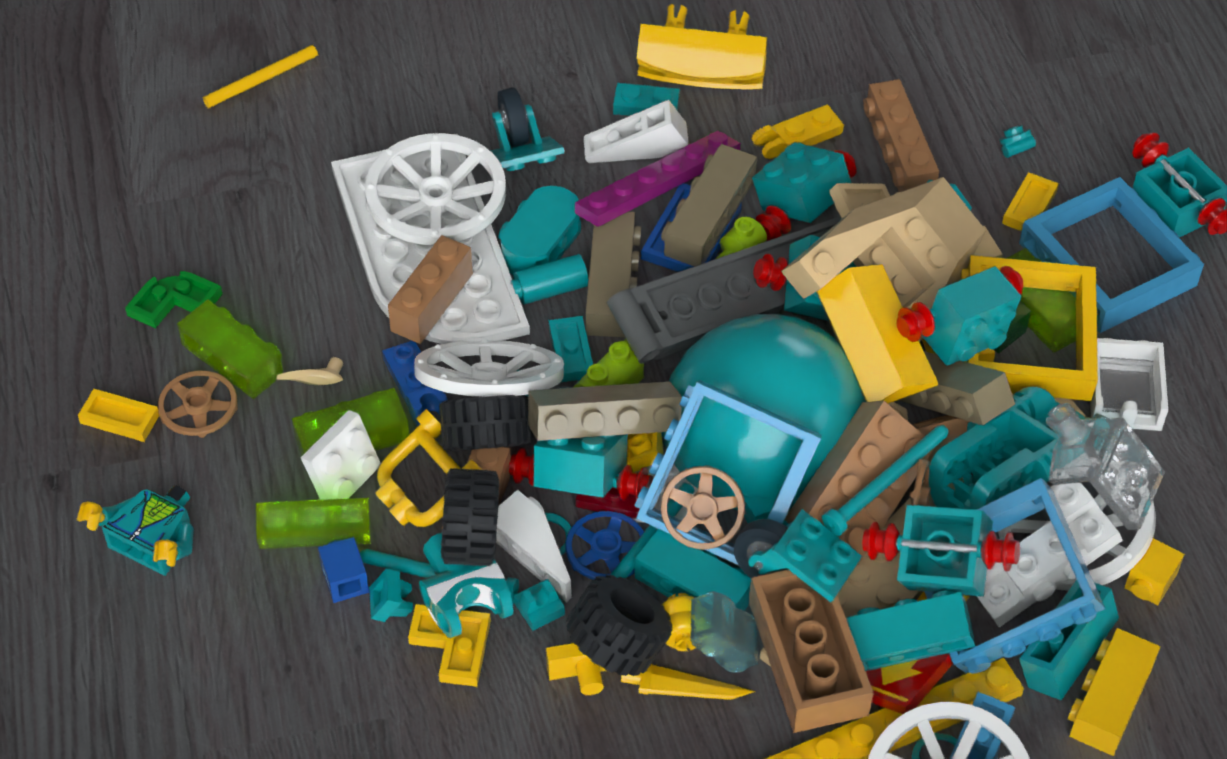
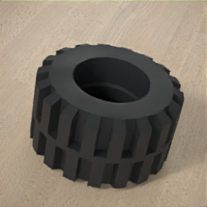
[439,395,533,451]
[441,468,499,566]
[566,575,673,676]

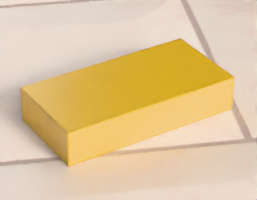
[1002,172,1059,231]
[78,389,159,442]

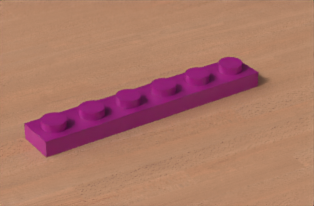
[575,131,741,227]

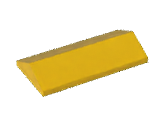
[817,264,938,404]

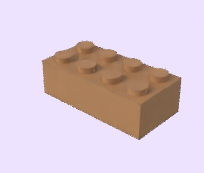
[784,401,935,565]
[749,570,873,733]

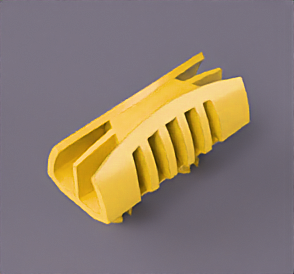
[637,4,767,89]

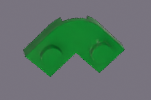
[125,270,223,329]

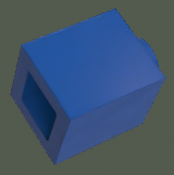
[318,537,369,603]

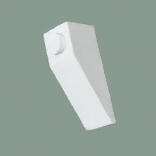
[584,100,689,163]
[496,489,572,603]

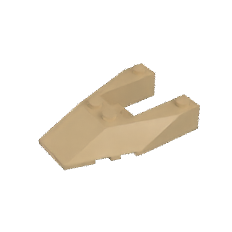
[781,177,986,342]

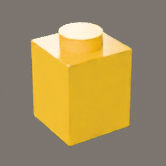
[1124,538,1185,606]

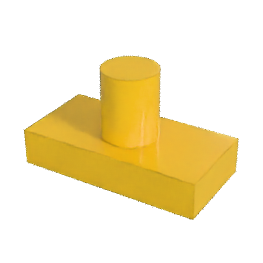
[546,643,607,695]

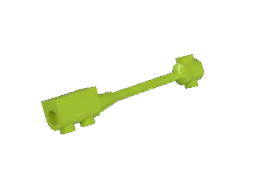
[573,217,767,388]

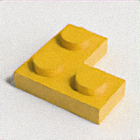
[408,604,491,687]

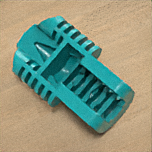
[928,387,1100,510]

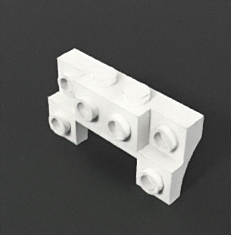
[976,472,1123,628]

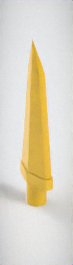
[621,664,755,700]

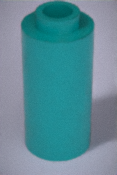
[510,254,589,305]

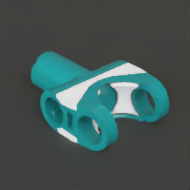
[419,533,513,638]

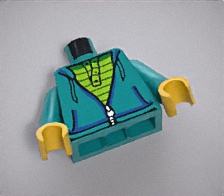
[77,485,194,576]

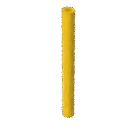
[203,45,318,108]

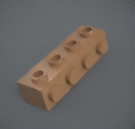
[863,79,939,192]

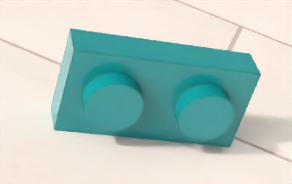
[613,83,680,116]
[548,316,593,383]

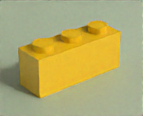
[1068,628,1161,756]

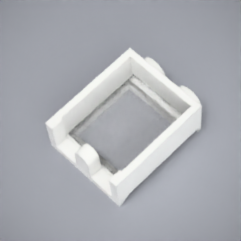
[1090,338,1168,431]

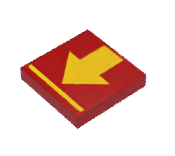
[865,654,952,714]

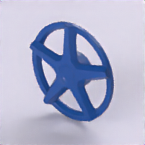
[565,511,644,580]

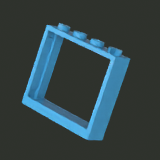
[1019,177,1204,333]
[634,380,822,565]
[924,478,1106,674]

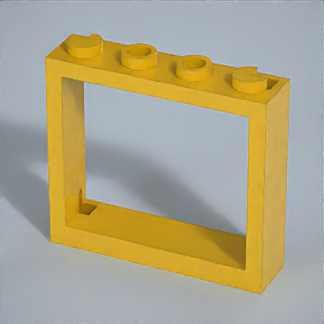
[960,255,1098,401]

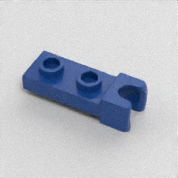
[382,341,448,427]

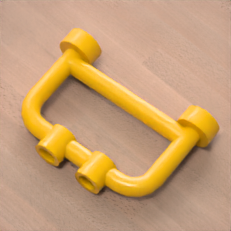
[375,409,482,527]

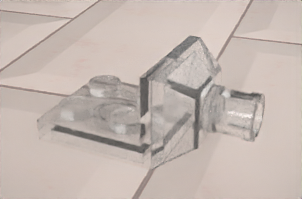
[1046,403,1165,530]

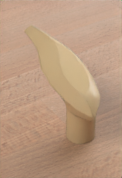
[277,357,343,385]

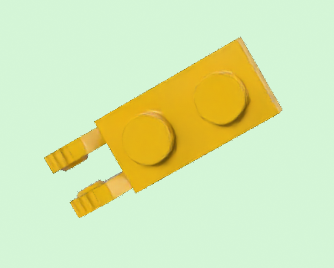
[752,104,844,160]

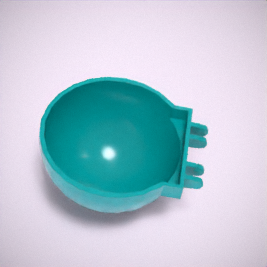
[663,314,866,526]

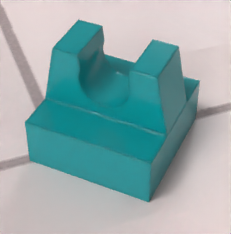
[369,568,413,622]
[514,579,565,631]

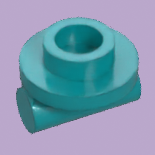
[999,125,1036,158]

